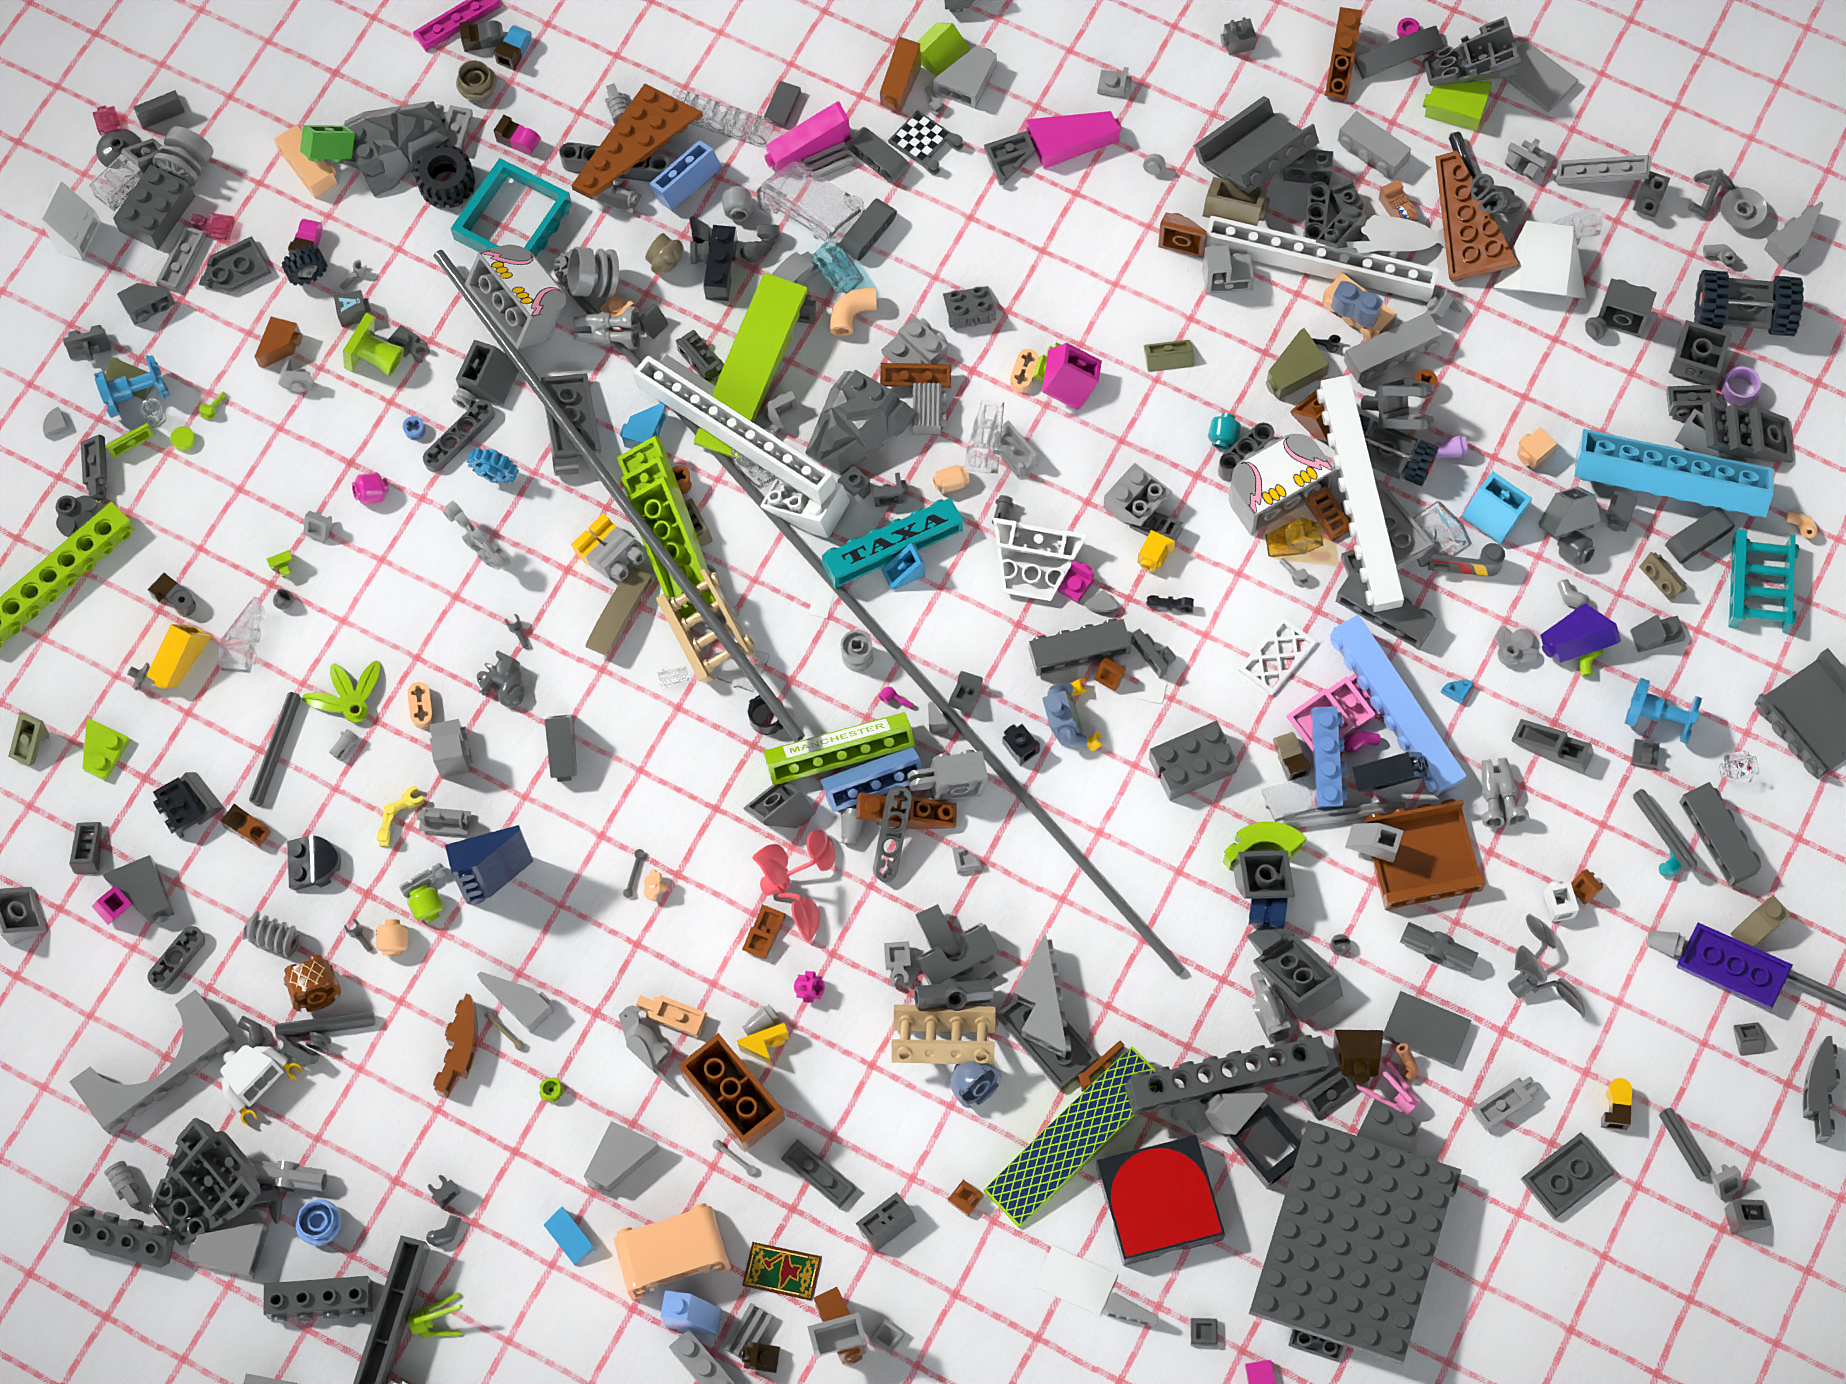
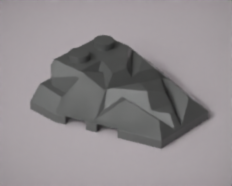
[1423,16,1524,86]
[344,101,449,197]
[805,370,917,476]
[149,1118,261,1246]

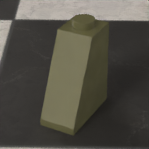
[1266,328,1329,400]

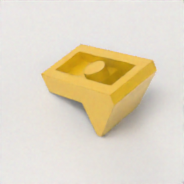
[737,1023,789,1065]

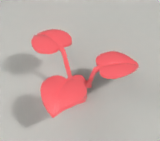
[752,830,835,943]

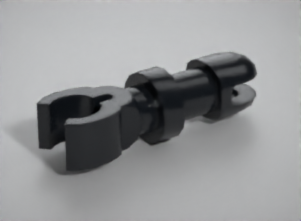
[1146,595,1194,614]

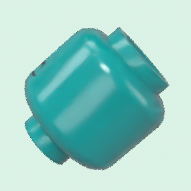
[1208,413,1241,450]

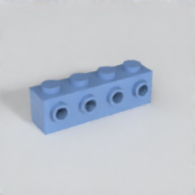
[1311,706,1347,809]
[820,747,923,812]

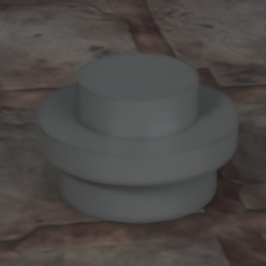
[1585,317,1608,340]

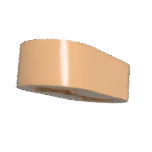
[1010,349,1039,393]
[408,682,434,729]

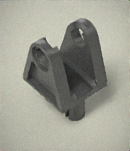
[1361,378,1434,430]

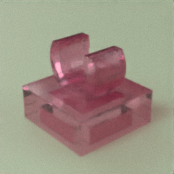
[92,105,122,135]

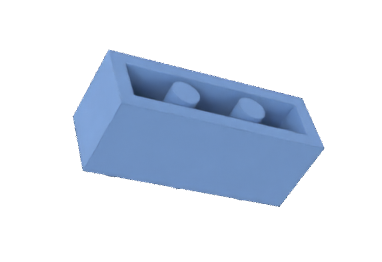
[649,140,723,211]

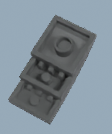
[1702,401,1793,463]

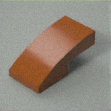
[742,904,786,959]

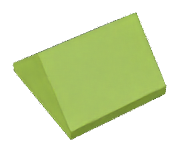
[917,22,970,77]

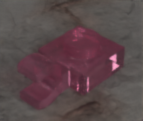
[190,213,235,241]

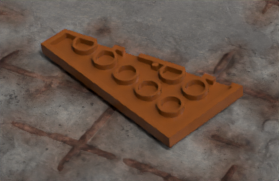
[572,83,703,199]
[1435,151,1520,282]

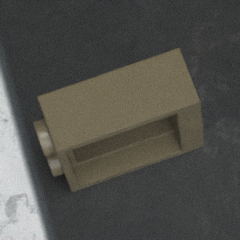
[1202,177,1270,226]

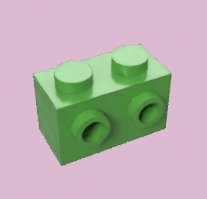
[300,125,355,162]

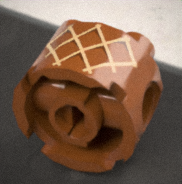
[284,955,341,1012]

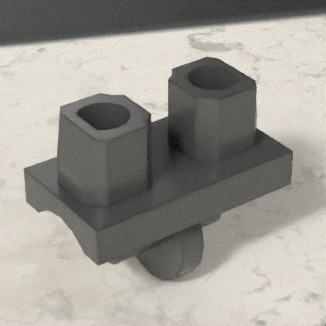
[1632,171,1670,218]
[63,325,112,361]

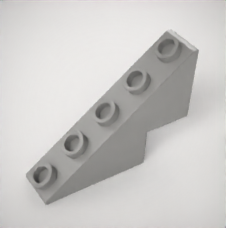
[1013,935,1071,1058]

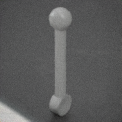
[712,1140,757,1176]

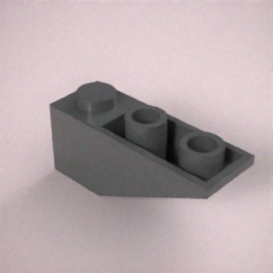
[1316,206,1367,248]

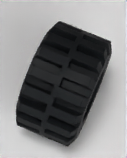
[414,144,475,208]

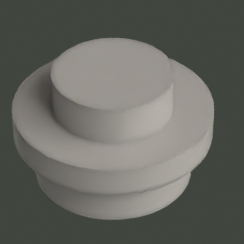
[1143,154,1166,175]

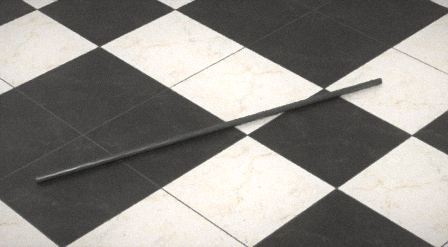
[434,250,805,743]

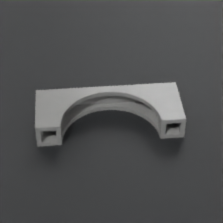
[69,989,235,1134]

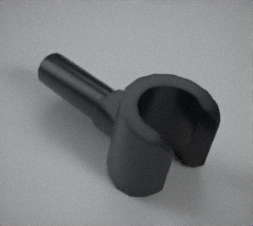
[1312,335,1341,353]

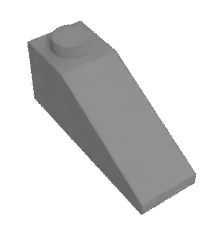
[477,971,553,1033]

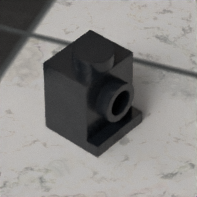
[1002,724,1040,766]

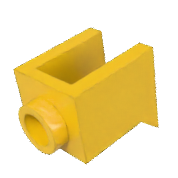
[1137,530,1175,571]

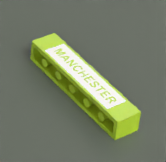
[763,712,915,785]

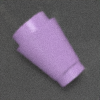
[1433,435,1468,459]

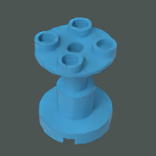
[94,355,170,418]
[1624,678,1702,744]

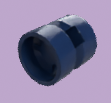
[1248,898,1288,929]

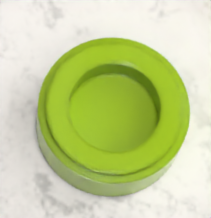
[170,426,196,451]

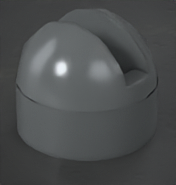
[273,589,294,610]
[1330,934,1351,955]

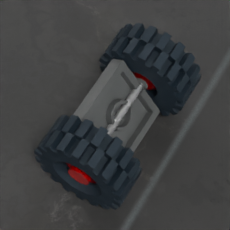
[1694,270,1804,337]

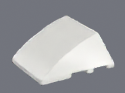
[1493,221,1587,299]
[993,517,1088,601]

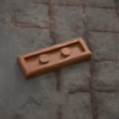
[880,363,951,388]

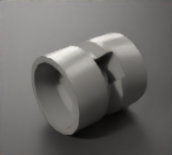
[841,630,873,672]

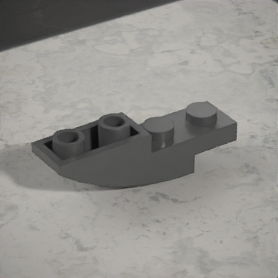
[1802,1036,1840,1143]

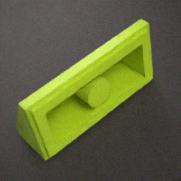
[105,422,155,458]

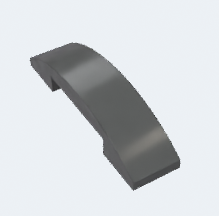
[1354,26,1445,80]

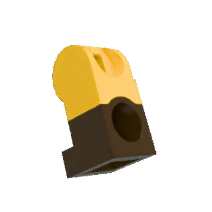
[1601,1078,1632,1130]

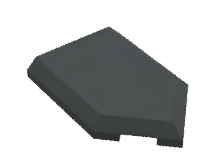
[199,236,272,293]

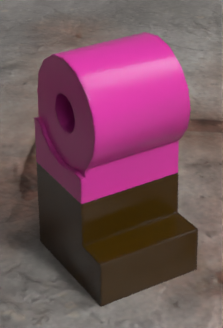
[493,114,541,155]
[288,218,323,253]

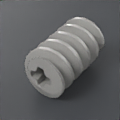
[242,911,300,957]

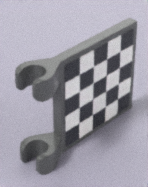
[888,110,964,176]

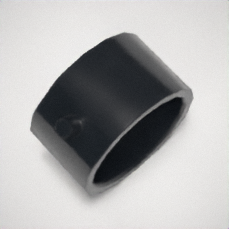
[747,695,784,735]

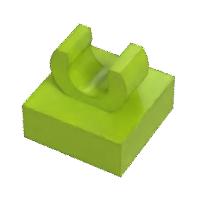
[266,550,294,577]

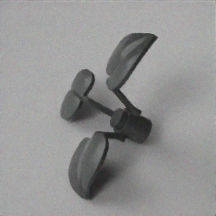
[1508,913,1585,1019]

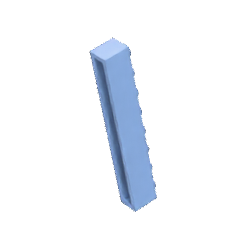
[1330,614,1466,797]

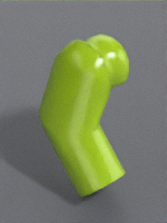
[1579,649,1603,677]

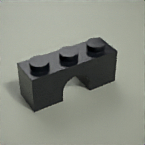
[703,225,738,301]

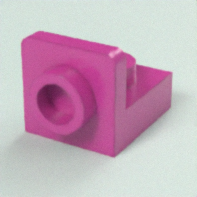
[1058,561,1094,604]

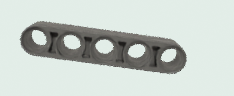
[559,142,670,182]

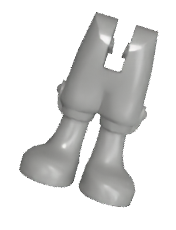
[573,306,640,350]
[1481,757,1529,828]

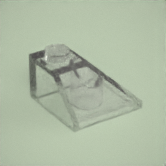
[1413,501,1472,567]

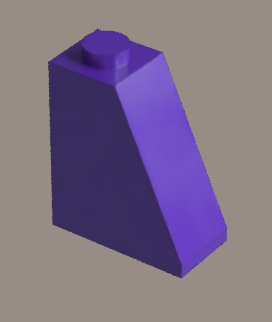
[1540,603,1621,663]

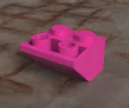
[1042,343,1102,410]

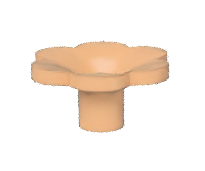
[644,869,667,901]

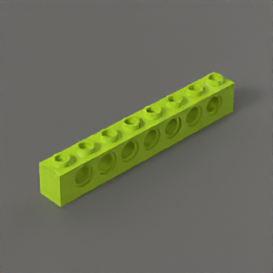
[0,502,135,648]

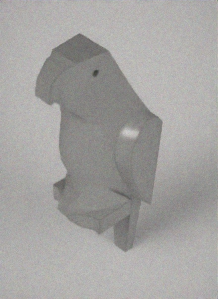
[1250,971,1291,1044]
[619,1005,678,1091]

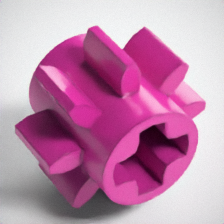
[794,971,825,1003]

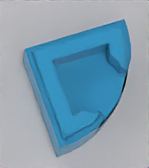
[1440,680,1474,705]

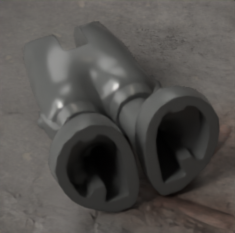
[1471,174,1522,213]

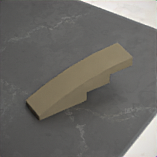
[585,566,652,656]

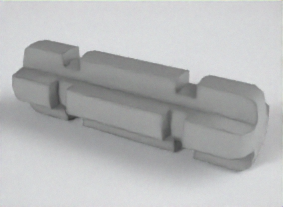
[399,863,447,898]

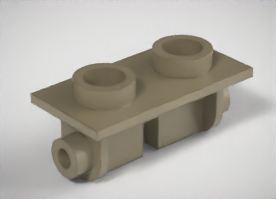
[1639,552,1688,602]

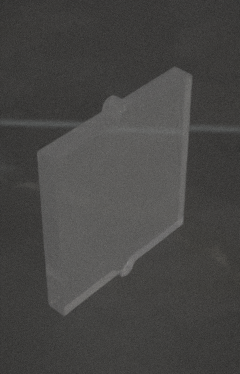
[716,641,770,693]
[1261,778,1316,822]

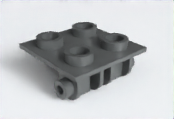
[943,286,996,329]

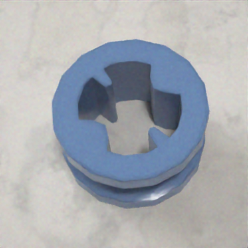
[403,416,425,440]

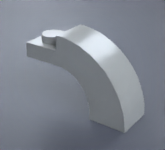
[771,251,825,285]

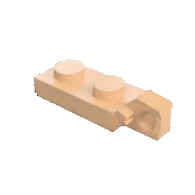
[636,995,708,1038]

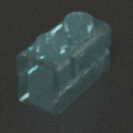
[811,242,864,293]

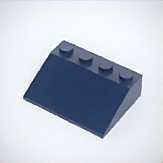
[445,825,533,904]

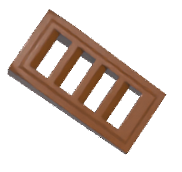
[1306,486,1350,541]

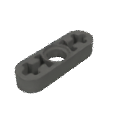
[147,926,205,990]

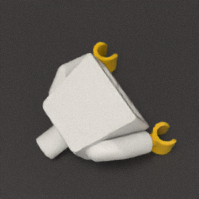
[220,1045,302,1126]

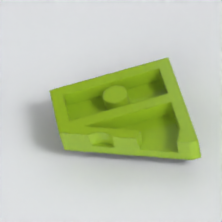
[82,718,131,782]

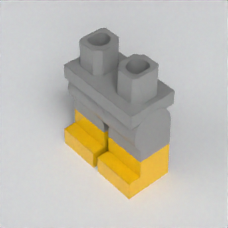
[571,513,645,581]

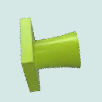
[343,313,404,377]

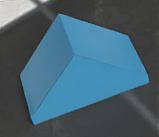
[881,543,925,590]

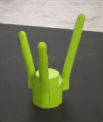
[408,1293,463,1338]

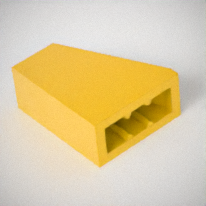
[146,624,212,689]

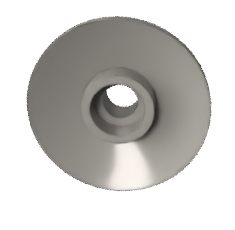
[1720,187,1767,229]

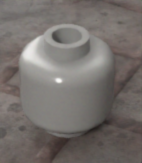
[722,186,753,221]

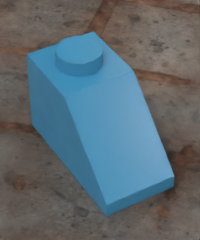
[620,403,668,449]

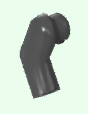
[238,1016,266,1048]
[426,1215,462,1247]

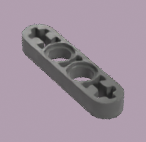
[423,400,495,472]
[873,785,912,882]

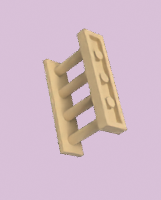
[656,569,756,684]
[891,1005,995,1065]

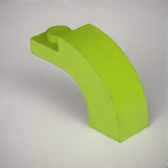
[1223,821,1307,870]

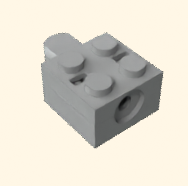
[907,750,988,801]

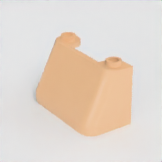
[613,1203,731,1300]

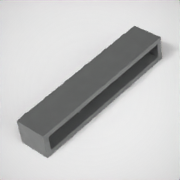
[353,1235,430,1384]

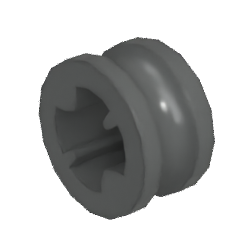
[306,1032,332,1052]

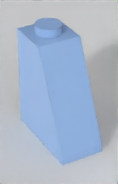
[661,1290,722,1335]

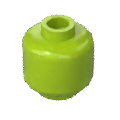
[407,884,444,923]

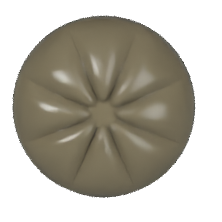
[456,60,496,101]
[645,233,684,274]

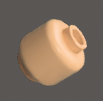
[376,919,408,955]

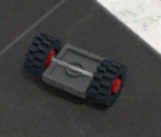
[1359,414,1439,487]

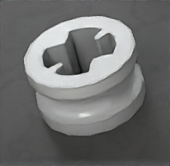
[452,388,476,410]

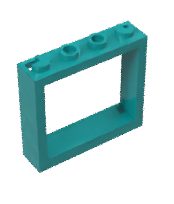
[450,158,572,257]

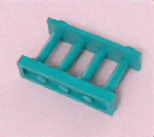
[1728,529,1799,633]

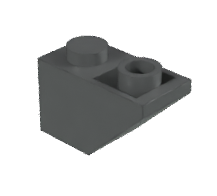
[117,283,176,325]

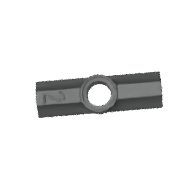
[1399,922,1479,974]
[914,978,993,1010]

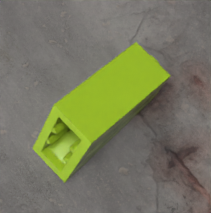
[1422,81,1492,131]

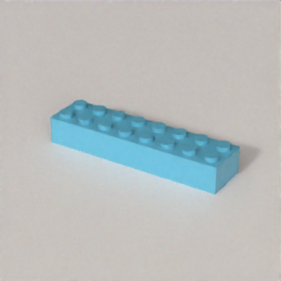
[1574,429,1774,517]

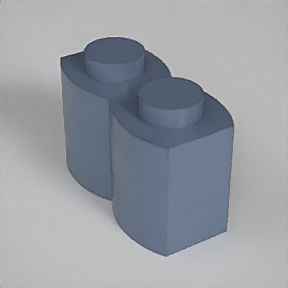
[1331,281,1383,327]

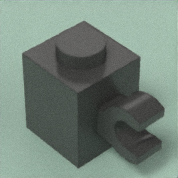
[1220,17,1257,55]

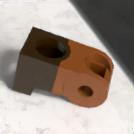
[221,804,271,848]

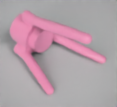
[1355,1061,1421,1115]

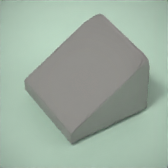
[928,702,949,733]

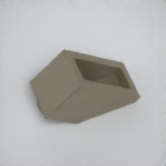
[1730,895,1791,947]

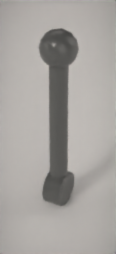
[623,849,645,898]

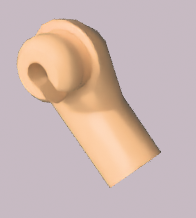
[1786,511,1817,539]

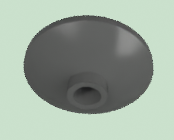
[96,129,141,170]

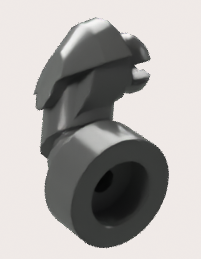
[740,224,780,263]

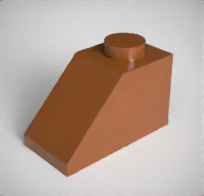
[254,317,302,368]

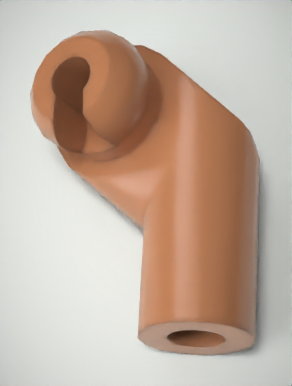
[1396,1043,1419,1082]

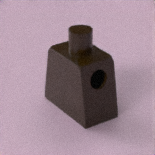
[1333,1030,1383,1084]

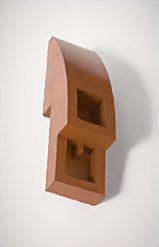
[1325,7,1362,99]
[856,792,957,829]
[433,993,478,1099]

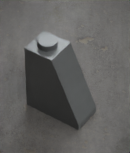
[544,714,577,782]
[103,855,175,924]

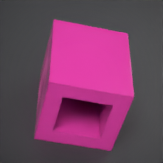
[92,885,132,925]

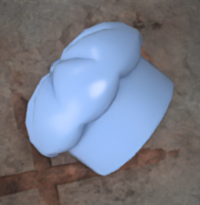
[295,1200,342,1246]

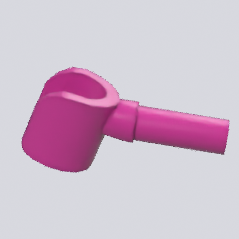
[879,687,914,709]

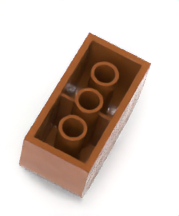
[678,1033,785,1152]

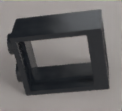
[1352,752,1429,792]
[1227,1104,1301,1189]

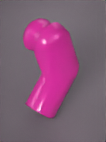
[1344,731,1381,752]

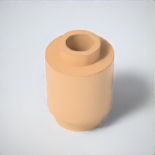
[933,465,970,494]

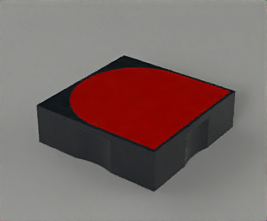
[1096,1135,1225,1266]

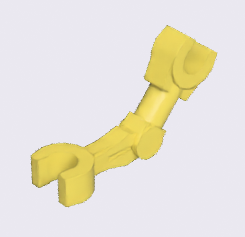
[377,786,425,847]

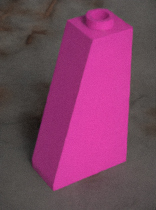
[764,101,850,174]
[1026,111,1122,169]

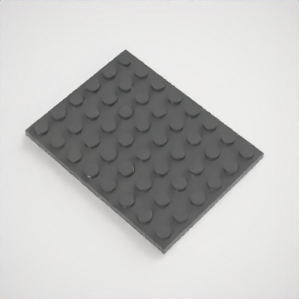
[1249,1120,1458,1365]

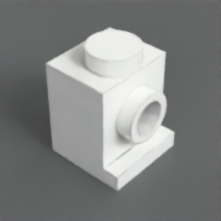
[1543,881,1579,923]

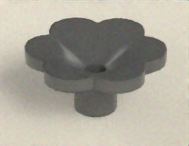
[127,662,150,691]

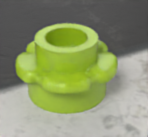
[539,1078,564,1102]

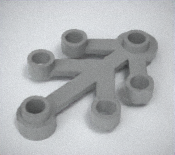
[443,500,511,571]

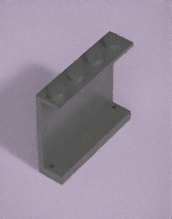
[1193,96,1320,193]
[1754,648,1846,779]

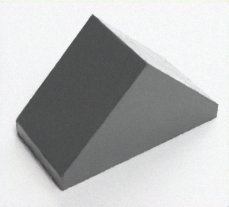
[1724,1199,1771,1234]

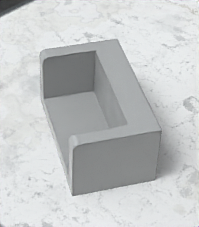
[807,1312,867,1358]

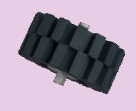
[281,245,328,286]

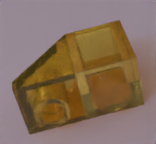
[1265,517,1323,557]

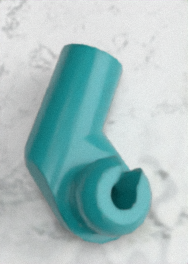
[1659,850,1682,877]

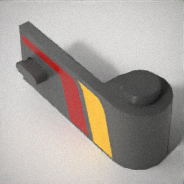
[1428,543,1505,576]

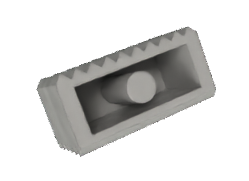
[912,383,946,435]

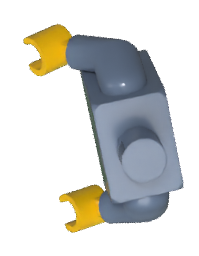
[1042,678,1104,751]

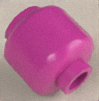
[352,472,389,505]

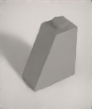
[933,46,997,109]
[584,1121,660,1193]
[188,1223,269,1279]

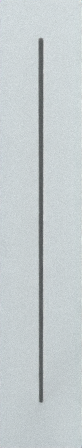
[567,289,1184,976]

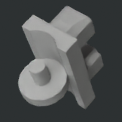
[1505,139,1548,180]

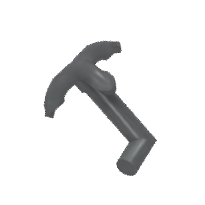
[1688,168,1736,219]

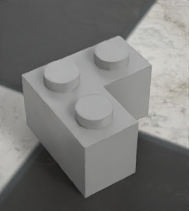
[1202,244,1254,294]
[430,719,473,778]

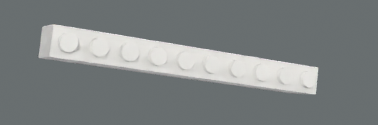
[1205,216,1439,302]
[633,356,836,505]
[1317,375,1404,612]

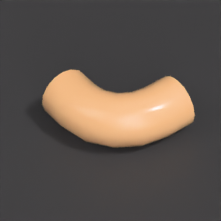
[830,287,877,336]

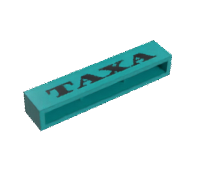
[822,497,964,588]

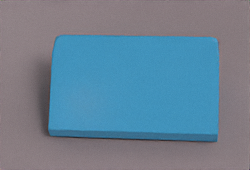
[544,1206,595,1265]

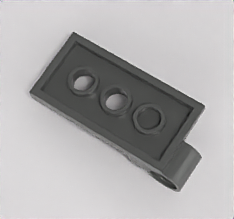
[540,373,601,476]

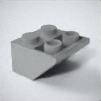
[1103,463,1172,526]

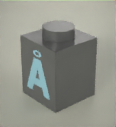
[334,290,371,327]

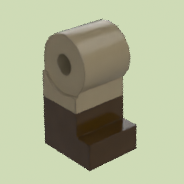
[1273,732,1311,782]

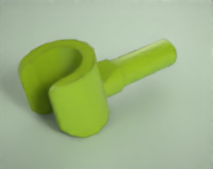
[199,391,227,419]

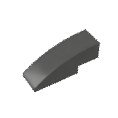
[1511,719,1594,773]

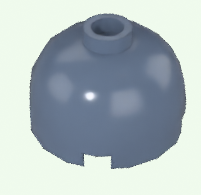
[950,1061,1002,1108]

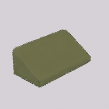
[1144,340,1194,372]
[106,357,153,400]

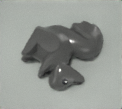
[477,650,525,708]

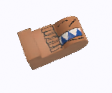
[1378,179,1418,221]

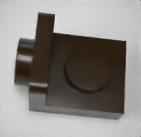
[741,1342,780,1373]

